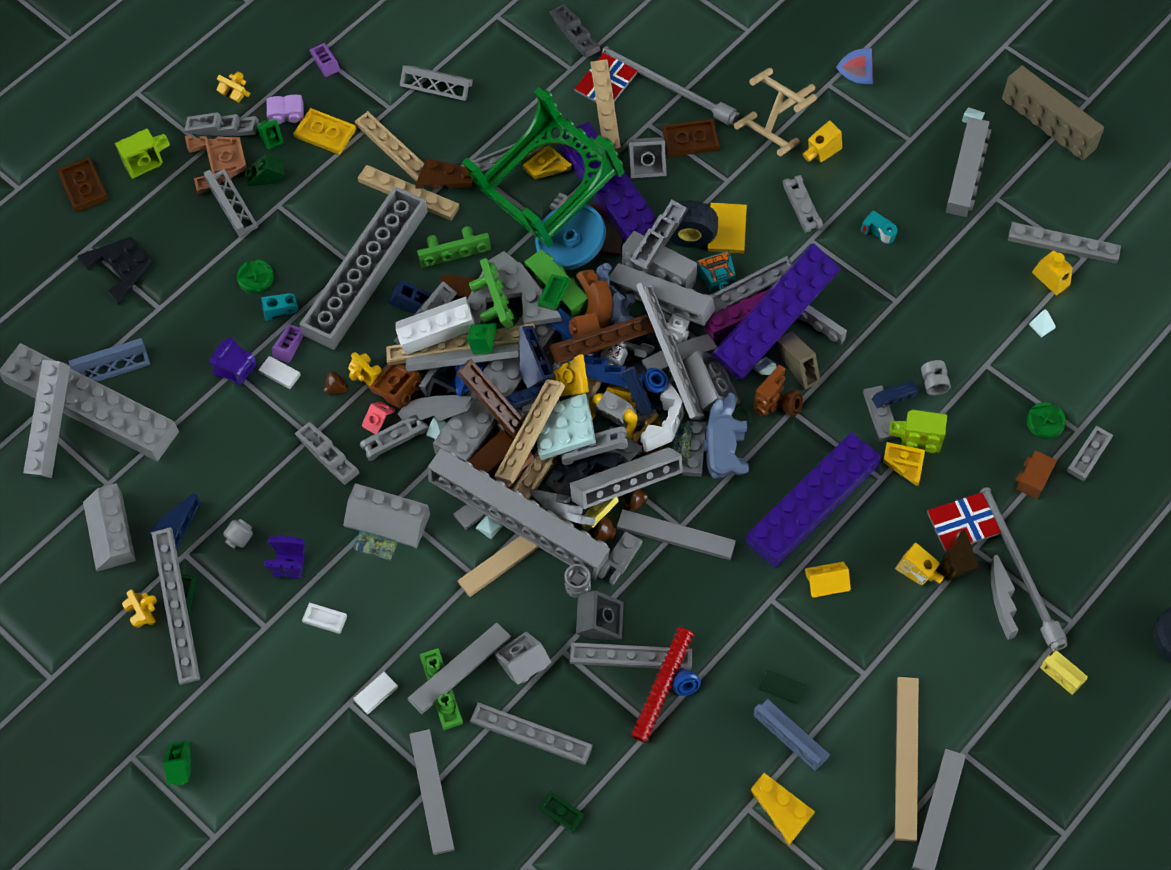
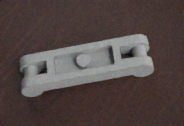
[783,175,823,233]
[360,415,429,461]
[561,427,628,465]

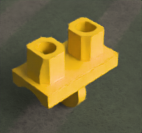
[216,72,250,103]
[348,352,382,387]
[122,590,157,628]

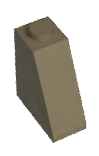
[776,331,821,390]

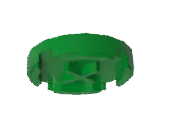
[237,259,274,294]
[1026,402,1066,439]

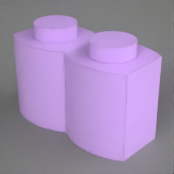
[267,95,304,124]

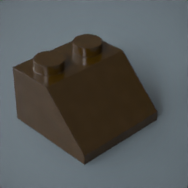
[940,529,979,582]

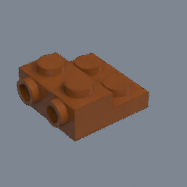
[369,364,423,408]
[754,365,785,417]

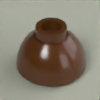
[323,371,349,396]
[778,390,803,417]
[622,489,647,512]
[591,516,616,541]

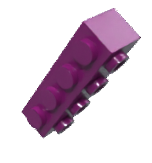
[704,289,769,343]

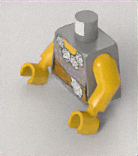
[589,390,638,440]

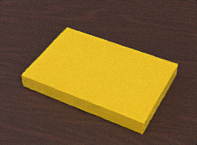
[293,108,356,155]
[708,203,747,254]

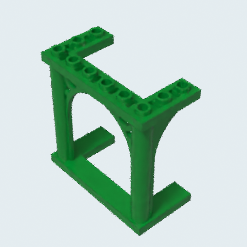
[462,87,625,248]

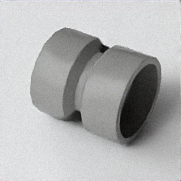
[921,360,951,395]
[564,564,591,598]

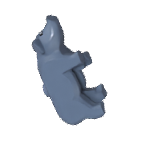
[580,263,635,326]
[703,392,749,479]

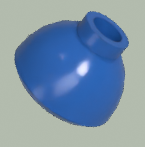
[643,368,669,393]
[673,668,701,696]

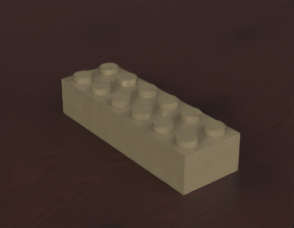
[1002,65,1104,160]

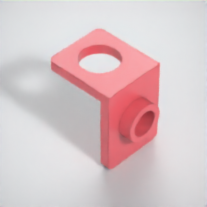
[362,401,395,434]

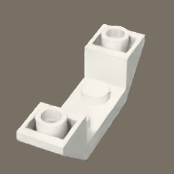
[640,383,685,452]

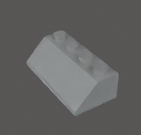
[343,483,430,549]
[83,484,136,572]

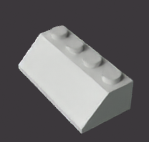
[396,297,475,355]

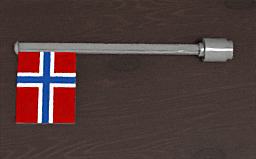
[574,46,739,125]
[927,487,1068,651]

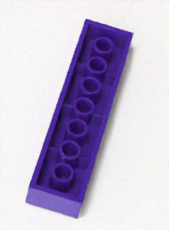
[558,122,657,243]
[711,243,841,380]
[746,432,881,568]

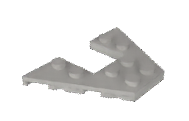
[466,262,562,334]

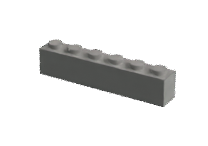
[945,117,991,217]
[609,263,715,326]
[23,360,70,478]
[570,447,683,509]

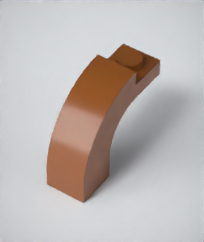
[576,269,612,329]

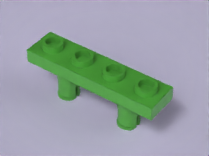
[417,226,491,268]
[469,258,514,330]
[419,648,463,730]

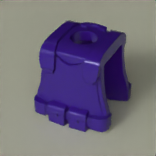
[209,337,256,386]
[264,535,305,579]

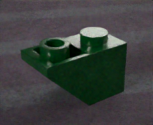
[245,153,285,186]

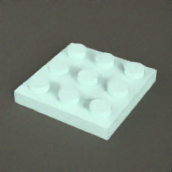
[536,393,596,460]

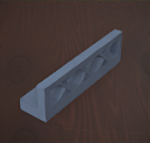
[69,338,150,382]
[753,699,830,771]

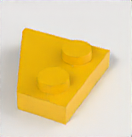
[523,145,572,180]
[883,442,925,486]

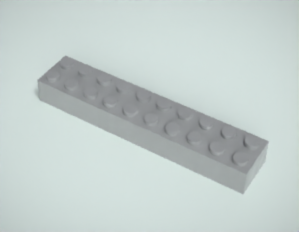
[299,186,428,350]
[433,315,560,461]
[0,343,179,462]
[428,449,610,580]

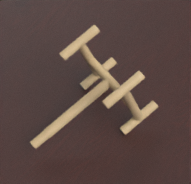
[734,68,817,156]

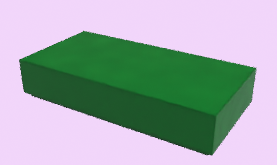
[538,274,570,311]

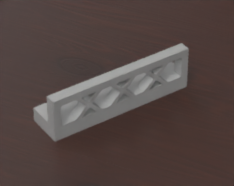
[400,65,473,101]
[204,169,258,237]

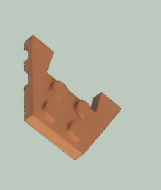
[185,136,247,195]

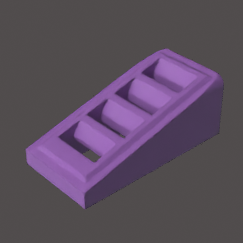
[310,43,340,77]
[272,324,303,363]

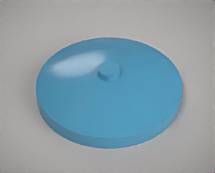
[535,204,606,270]

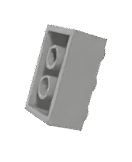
[683,351,741,412]

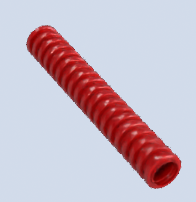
[631,627,694,742]

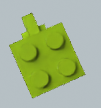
[115,129,170,179]
[889,410,947,453]

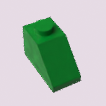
[256,118,283,150]
[467,323,498,354]
[163,741,191,786]

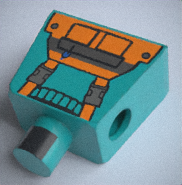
[696,251,735,292]

